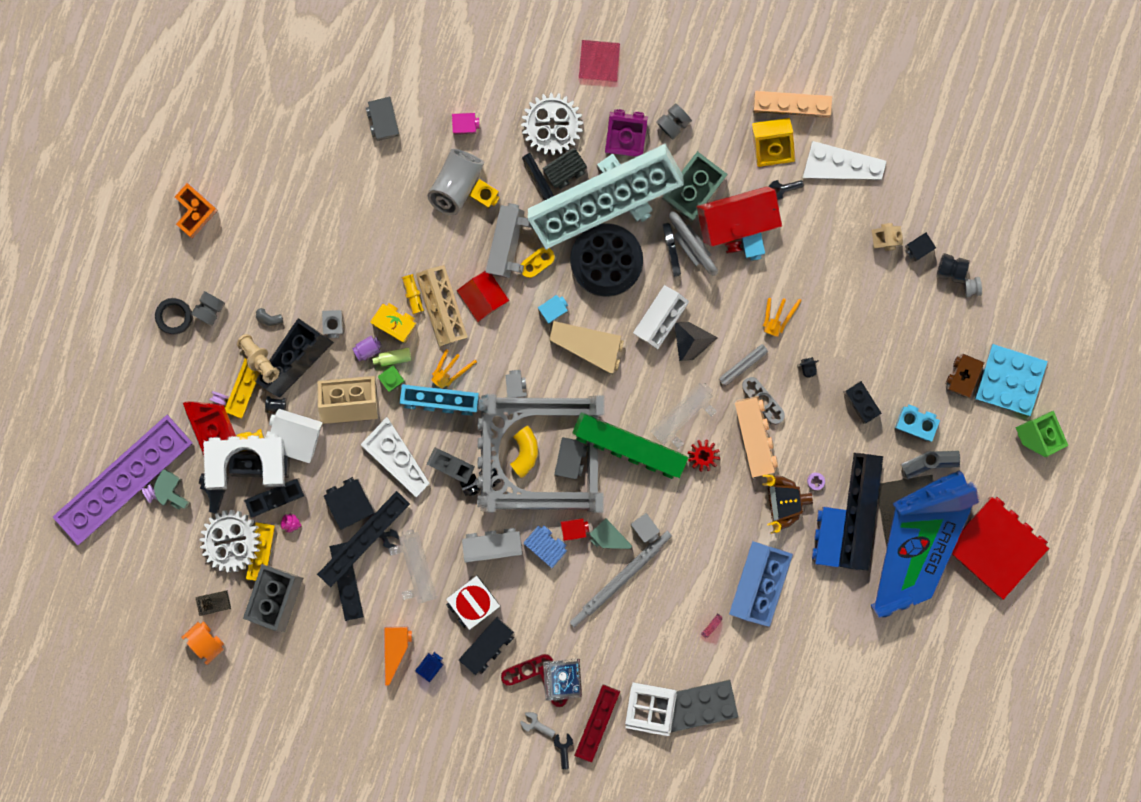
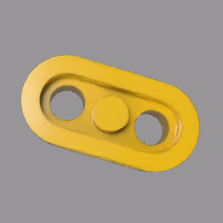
[521,247,555,278]

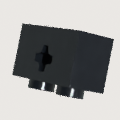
[843,381,882,424]

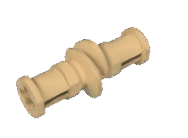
[236,334,279,383]

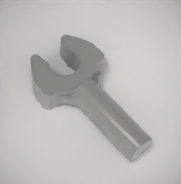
[520,712,556,738]

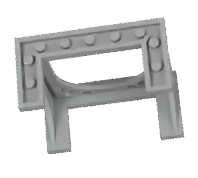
[477,395,604,512]

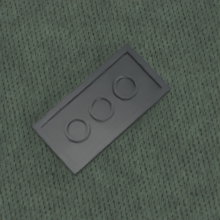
[656,679,738,732]

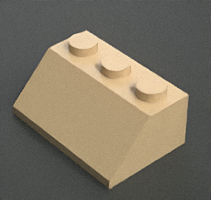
[318,376,378,424]

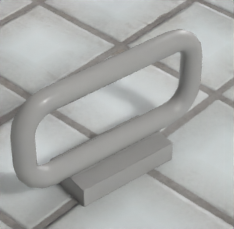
[669,212,718,276]

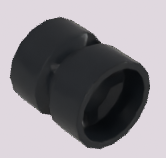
[936,253,970,284]

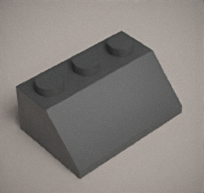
[243,564,304,632]

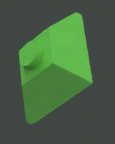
[1015,410,1069,457]

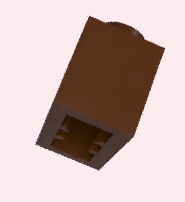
[945,354,985,398]

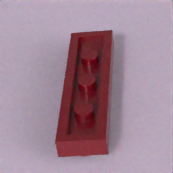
[574,684,621,763]

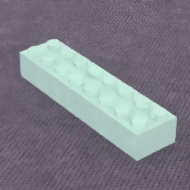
[528,144,683,249]

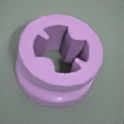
[209,391,229,405]
[807,472,825,490]
[141,484,157,503]

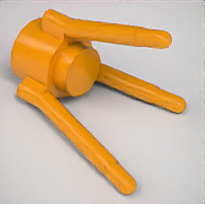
[763,298,801,337]
[431,349,477,389]

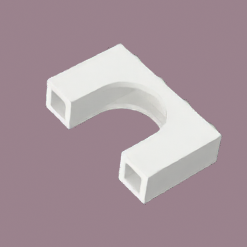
[204,435,285,490]

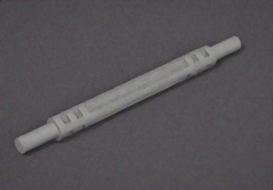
[570,530,672,628]

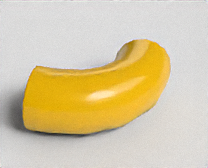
[510,425,538,479]

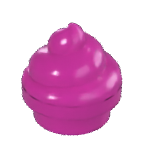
[281,513,302,533]

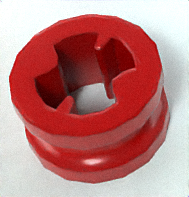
[725,241,743,254]

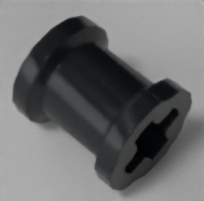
[265,396,286,413]

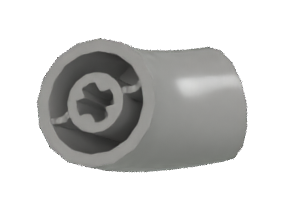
[427,149,484,215]

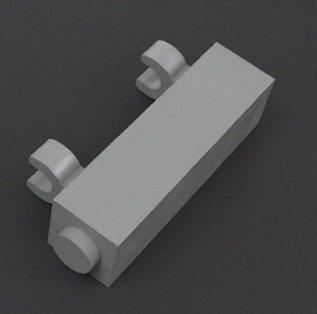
[486,203,533,278]

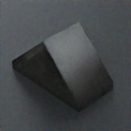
[195,590,231,616]

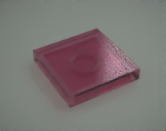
[579,40,620,82]

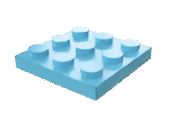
[975,344,1048,416]

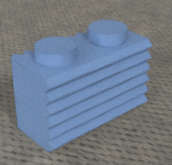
[523,525,567,568]

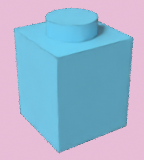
[741,233,765,261]
[538,295,569,324]

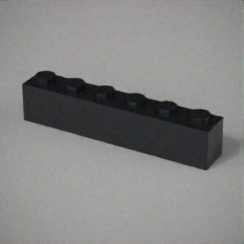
[839,452,883,571]

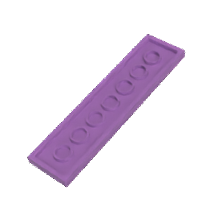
[53,415,193,545]

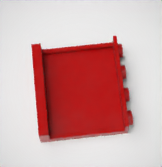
[952,496,1050,600]

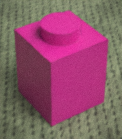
[452,113,480,135]

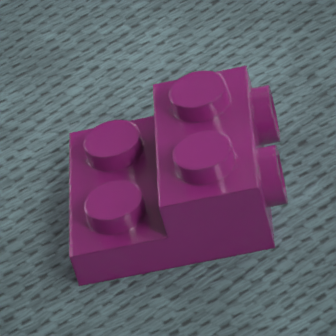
[605,109,648,157]

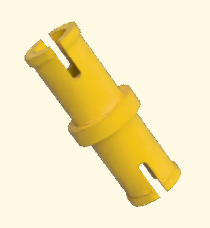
[401,274,424,314]

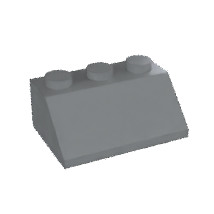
[462,528,523,563]

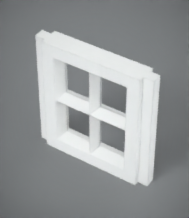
[625,682,677,736]

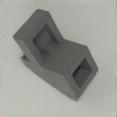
[427,447,475,484]

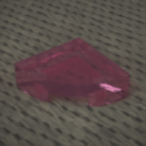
[701,613,723,638]

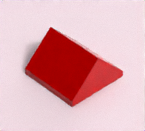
[457,271,510,322]

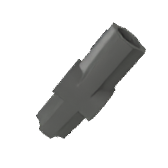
[901,451,960,479]

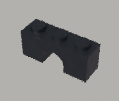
[244,478,307,518]

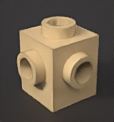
[872,223,903,251]

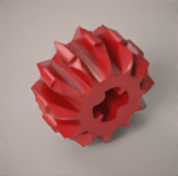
[688,439,720,472]

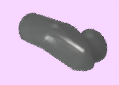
[256,308,284,327]

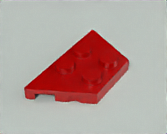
[183,401,236,455]

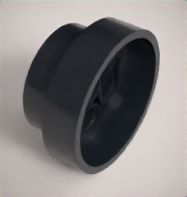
[570,223,643,297]

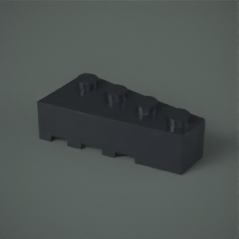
[255,318,334,398]

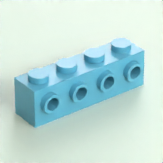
[400,384,479,416]

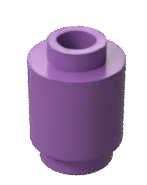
[352,335,382,361]

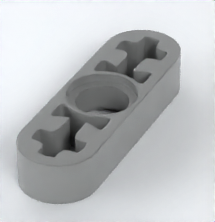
[742,377,785,424]

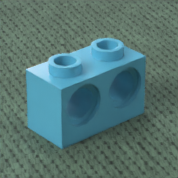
[894,404,940,442]

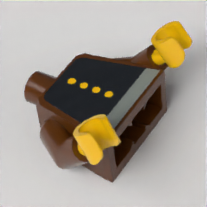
[762,474,813,534]

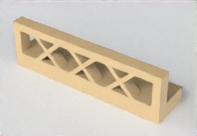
[416,265,468,347]

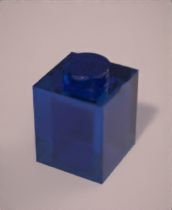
[415,651,444,682]

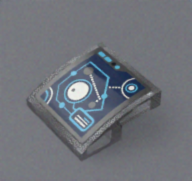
[543,659,582,700]

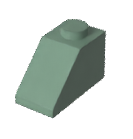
[589,518,632,549]

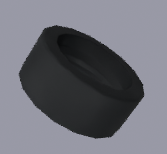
[155,298,192,335]

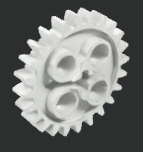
[521,93,583,156]
[199,510,262,572]

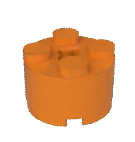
[181,621,224,665]

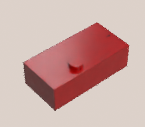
[696,186,782,247]

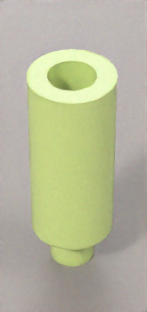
[372,347,412,367]

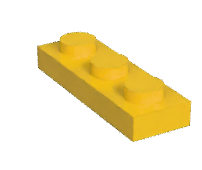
[225,358,260,419]
[246,522,275,581]

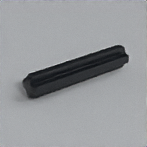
[522,153,554,200]

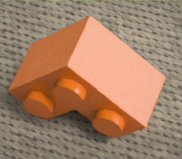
[175,183,218,239]

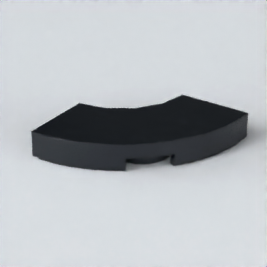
[662,223,681,277]

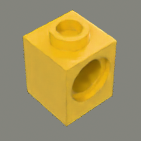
[469,179,500,208]

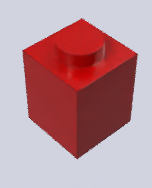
[561,518,590,541]

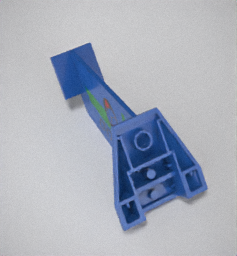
[871,470,979,618]

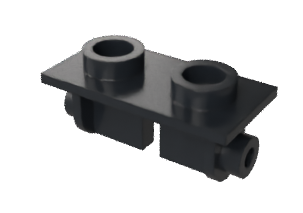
[797,357,819,378]
[460,468,501,496]

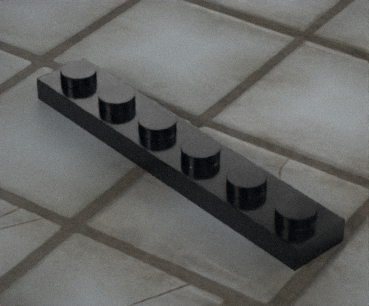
[317,491,410,588]

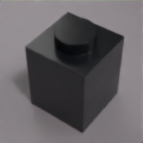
[905,232,936,262]

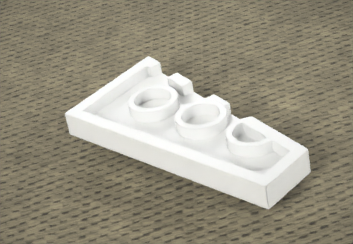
[802,141,887,180]
[361,417,430,497]

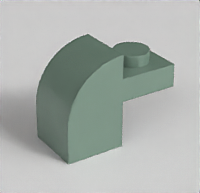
[154,469,190,510]

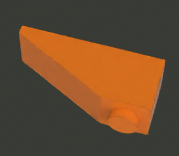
[384,626,412,686]

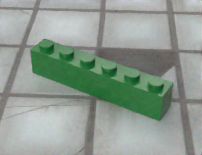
[572,412,689,479]

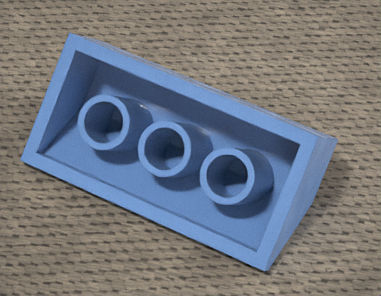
[729,541,793,627]

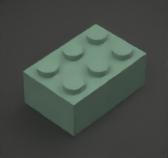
[662,151,728,222]

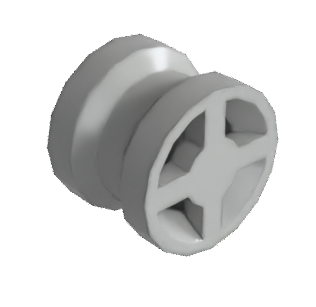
[964,277,982,297]

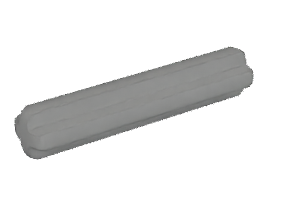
[719,344,768,386]

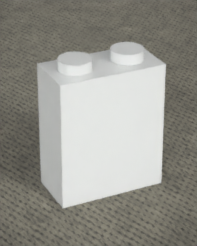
[265,409,323,463]

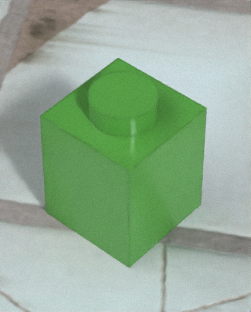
[378,365,405,392]

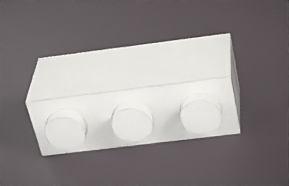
[633,285,689,349]

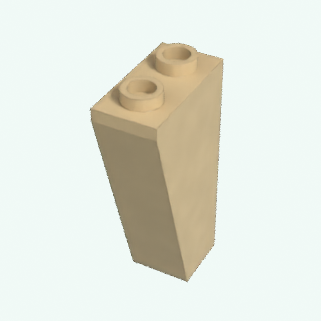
[550,321,624,374]

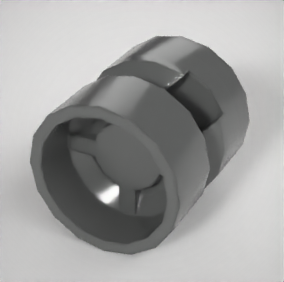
[656,103,692,140]
[191,291,225,326]

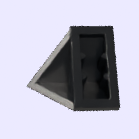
[675,322,718,361]

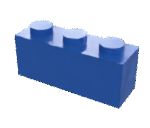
[812,507,846,567]

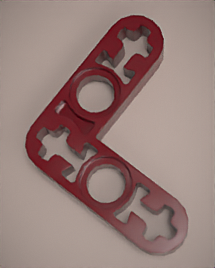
[501,654,568,707]

